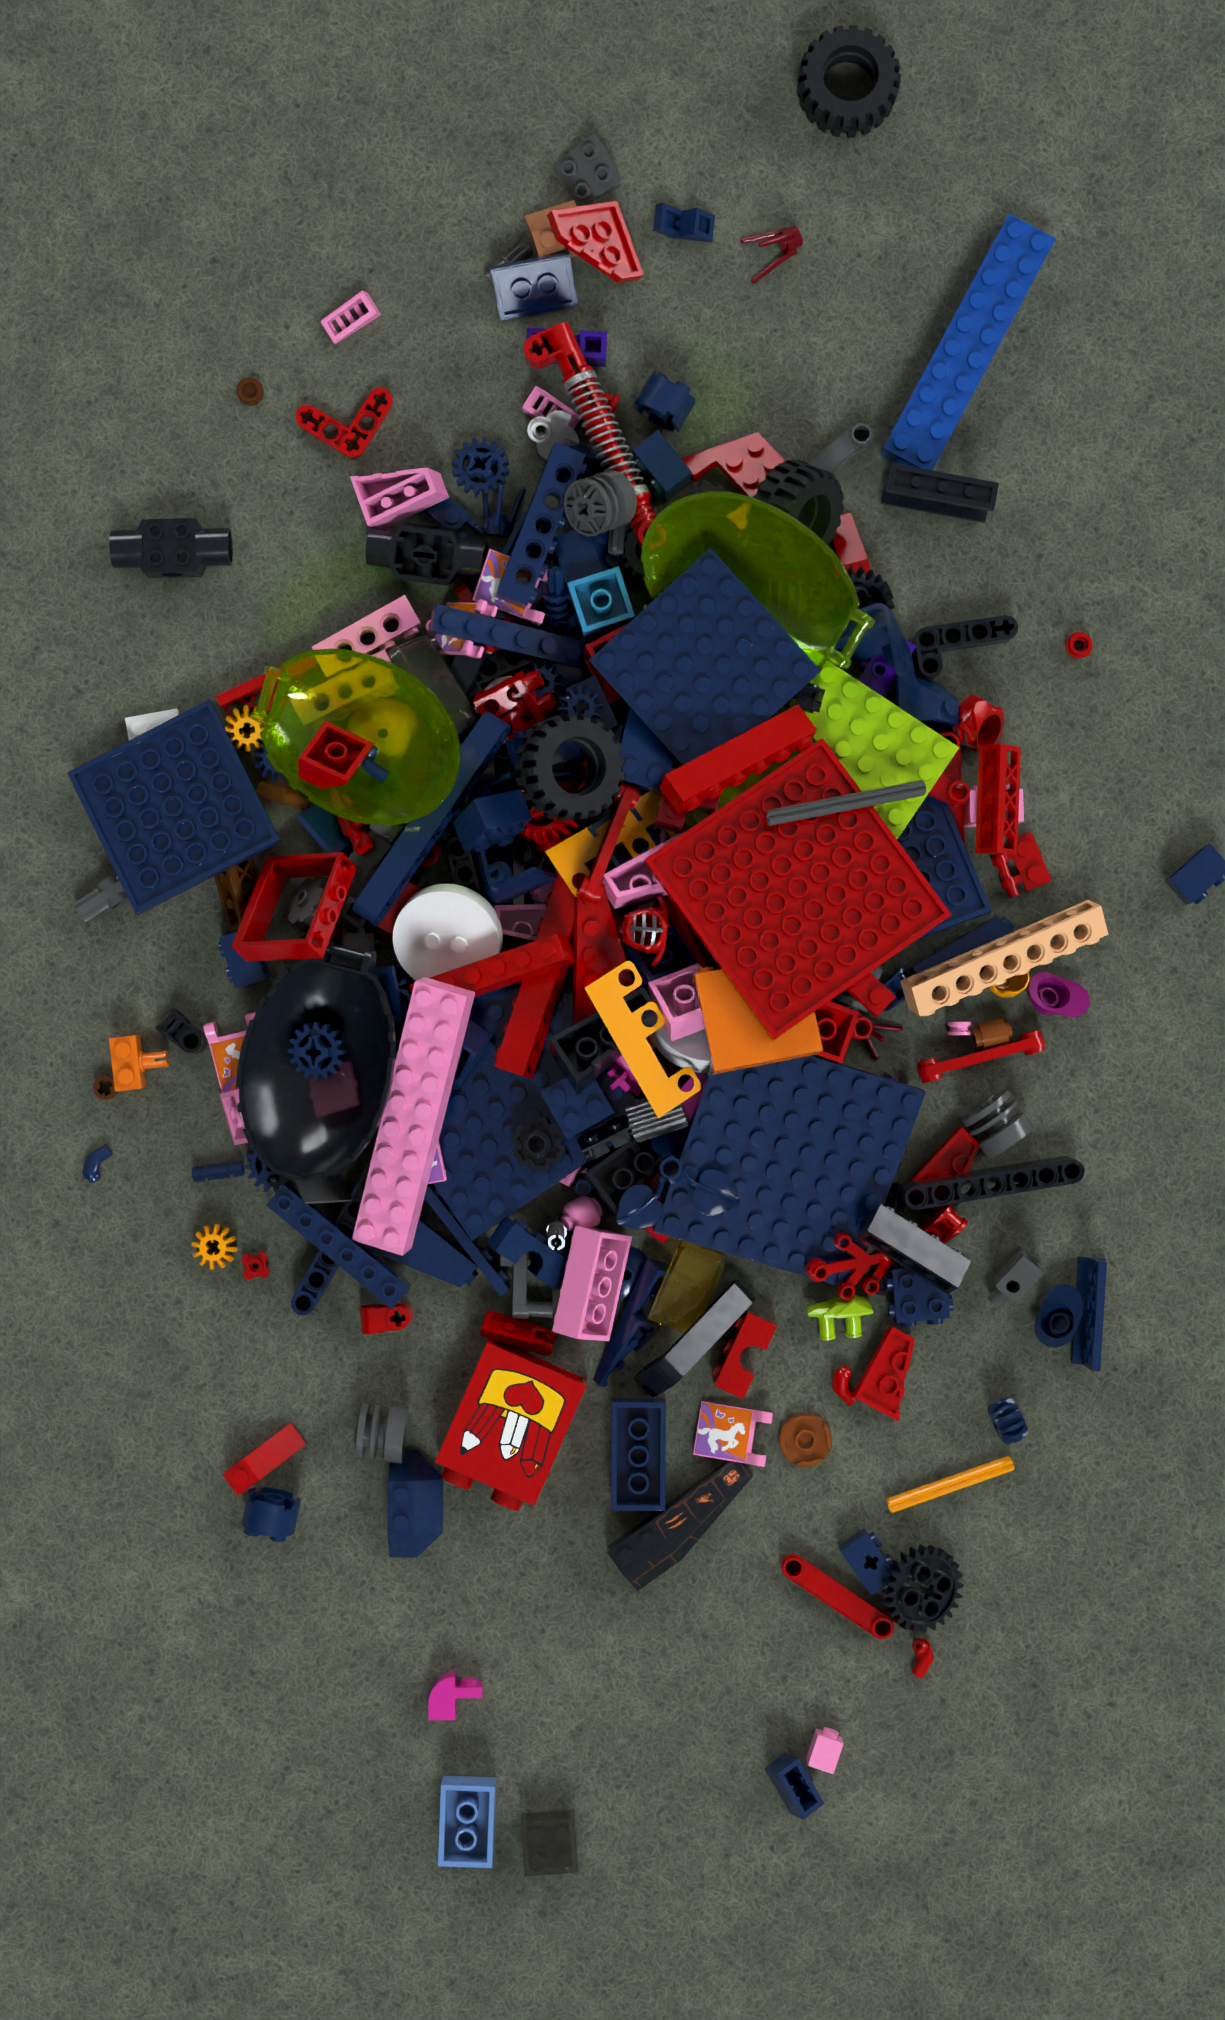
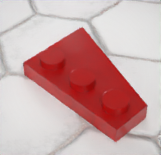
[908,1126,980,1212]
[851,1325,915,1421]

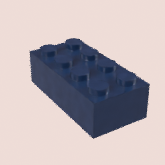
[611,1398,666,1511]

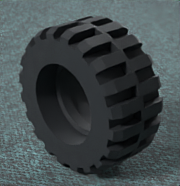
[797,24,901,138]
[746,459,844,570]
[515,713,626,821]

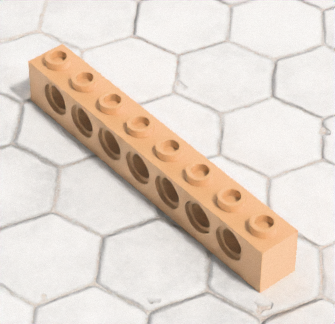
[901,900,1108,1016]

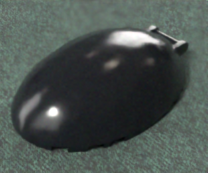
[236,940,396,1181]

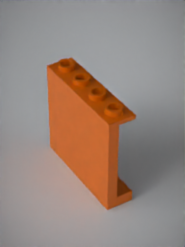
[692,967,823,1075]

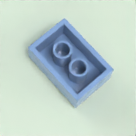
[438,1775,497,1868]

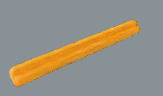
[886,1456,1014,1513]

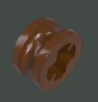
[93,1076,118,1100]

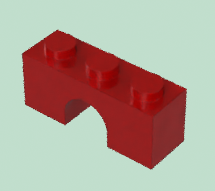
[711,1310,777,1399]

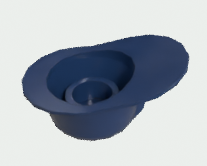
[1034,1284,1084,1348]

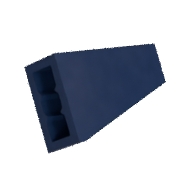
[910,916,1015,993]
[368,1218,478,1288]

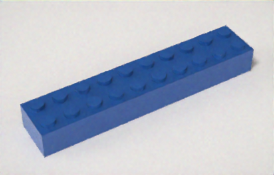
[880,214,1056,470]

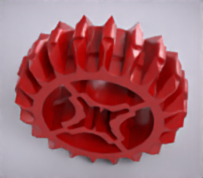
[517,779,578,845]

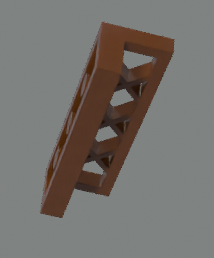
[214,857,258,932]

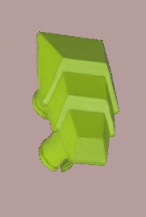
[806,1295,873,1341]

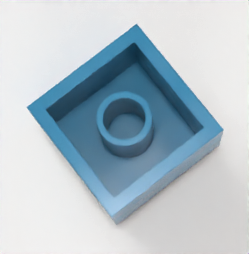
[567,566,635,641]

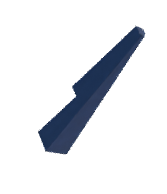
[593,1258,700,1387]

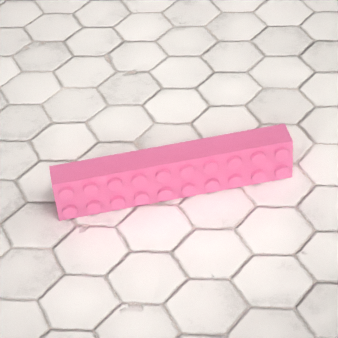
[352,977,475,1256]

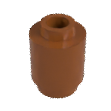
[971,1018,1013,1049]

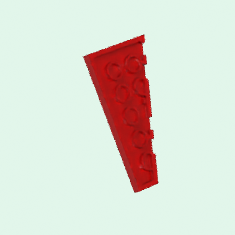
[572,886,652,1046]

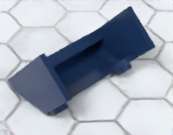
[794,603,918,688]
[468,772,558,905]

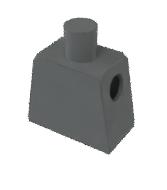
[988,1246,1044,1308]

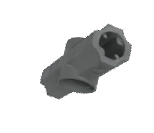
[73,874,129,923]

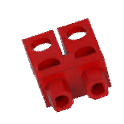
[473,670,557,744]

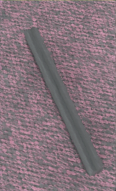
[765,780,926,826]

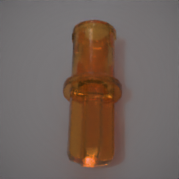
[257,781,311,811]

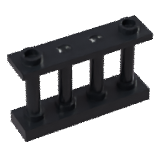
[880,463,999,523]

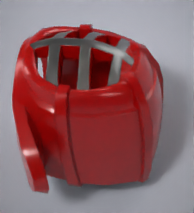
[950,694,1004,752]
[621,896,668,966]

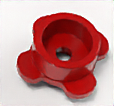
[241,1252,270,1280]

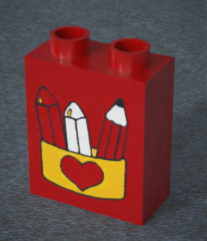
[435,1339,587,1511]

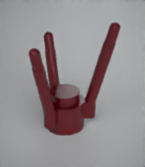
[740,225,803,283]

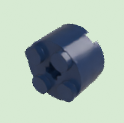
[633,370,695,432]
[242,1487,301,1542]

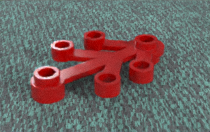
[805,1230,900,1300]

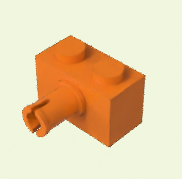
[109,1035,169,1092]

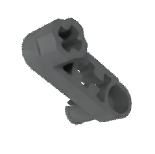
[500,1252,554,1319]

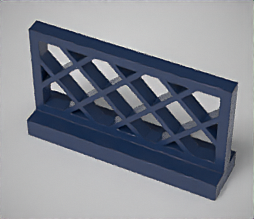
[1071,1256,1107,1372]

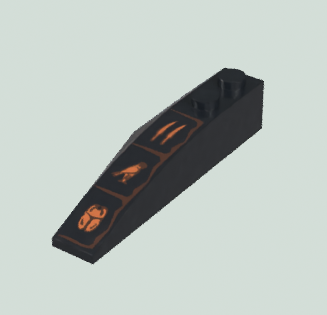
[607,1461,753,1591]

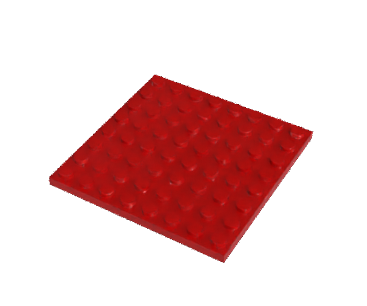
[644,738,952,1041]

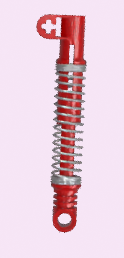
[524,322,665,553]

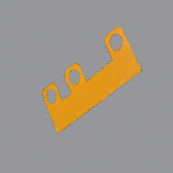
[545,792,690,897]
[585,961,701,1118]

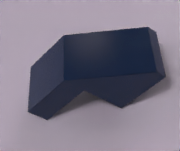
[653,203,715,242]

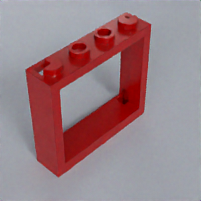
[231,852,357,961]

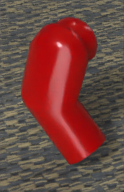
[832,1366,857,1407]
[911,1638,934,1679]

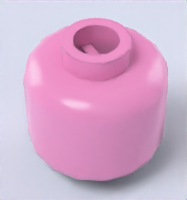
[561,1196,603,1232]

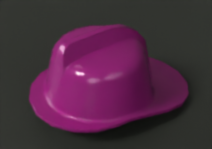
[1028,972,1090,1018]

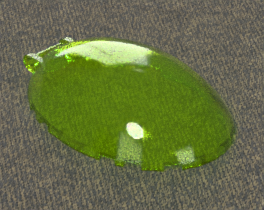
[641,491,875,670]
[251,649,460,826]

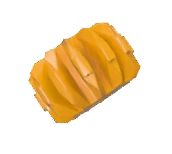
[224,705,270,751]
[191,1224,238,1270]

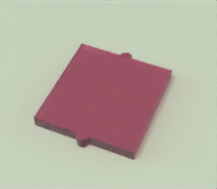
[309,1061,360,1118]

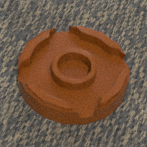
[779,1413,832,1467]

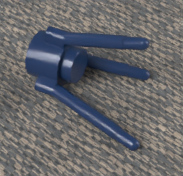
[481,482,526,538]

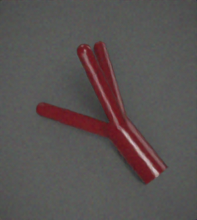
[856,1022,903,1060]

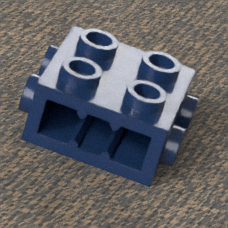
[884,1266,954,1327]

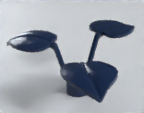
[616,1121,740,1229]

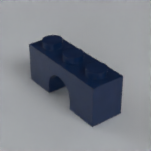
[487,1217,569,1290]

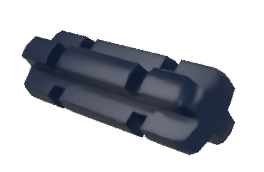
[192,1160,245,1182]

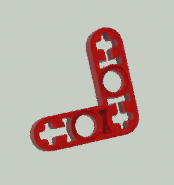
[295,388,393,459]

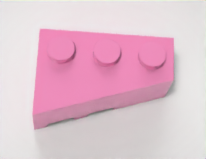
[350,468,449,529]

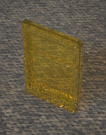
[648,1240,725,1332]

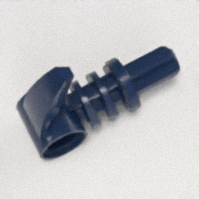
[541,565,580,637]

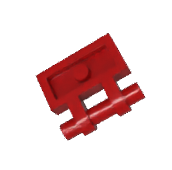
[991,832,1052,898]

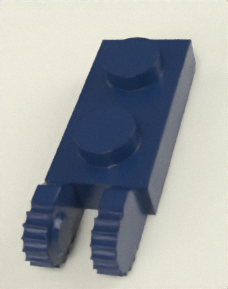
[423,497,486,540]

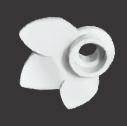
[527,410,579,460]

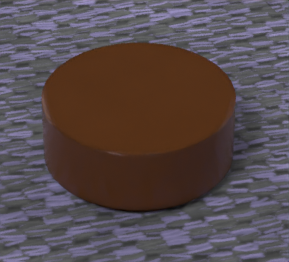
[236,378,264,406]

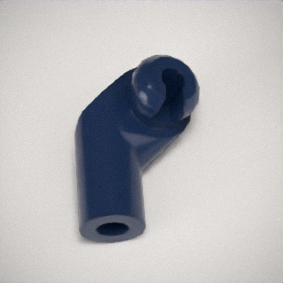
[362,745,390,783]
[82,1144,113,1183]

